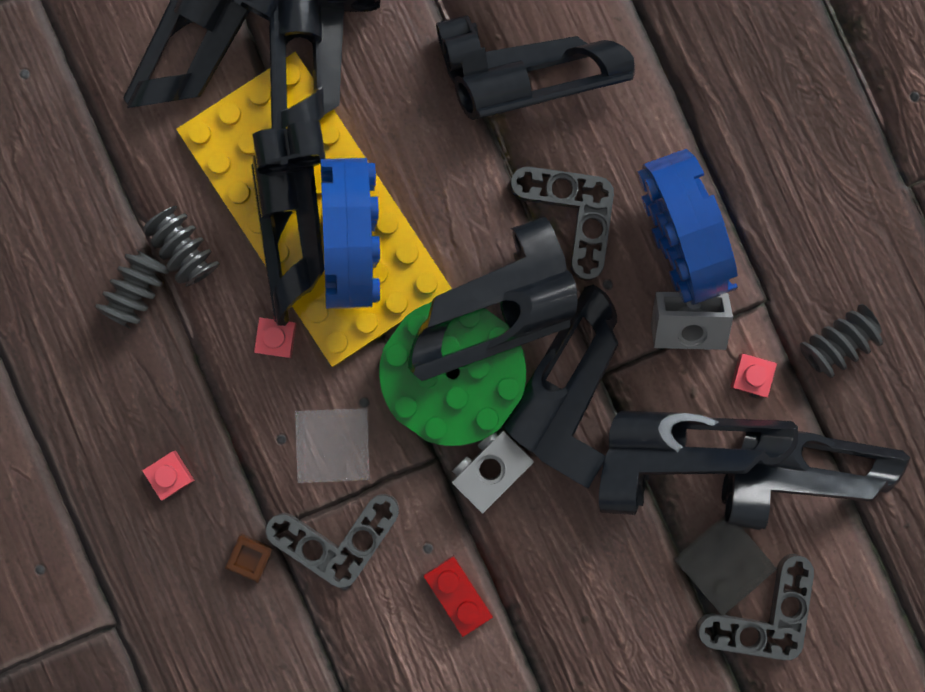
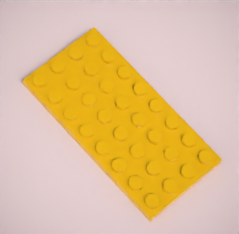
[176,51,452,367]

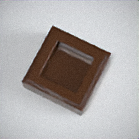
[225,534,274,583]

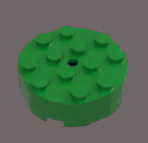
[379,302,526,446]

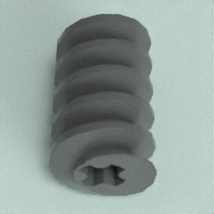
[143,206,220,287]
[94,248,170,329]
[800,304,883,378]

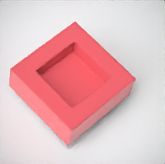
[254,317,297,358]
[730,353,777,398]
[142,451,195,501]

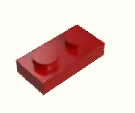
[424,555,493,637]

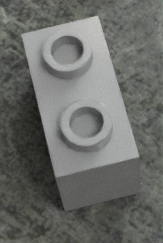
[651,292,733,350]
[452,430,534,514]

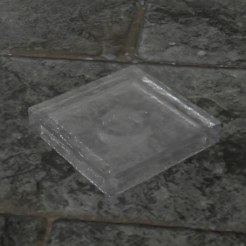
[295,408,370,483]

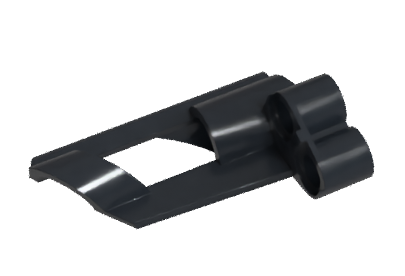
[123,0,280,108]
[269,0,381,129]
[436,15,635,120]
[251,120,326,326]
[408,217,578,381]
[503,284,619,489]
[599,411,798,515]
[721,431,910,530]

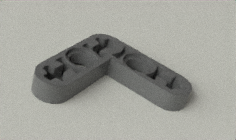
[511,167,614,281]
[266,494,399,588]
[696,554,814,660]

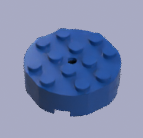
[637,149,738,305]
[321,158,380,309]

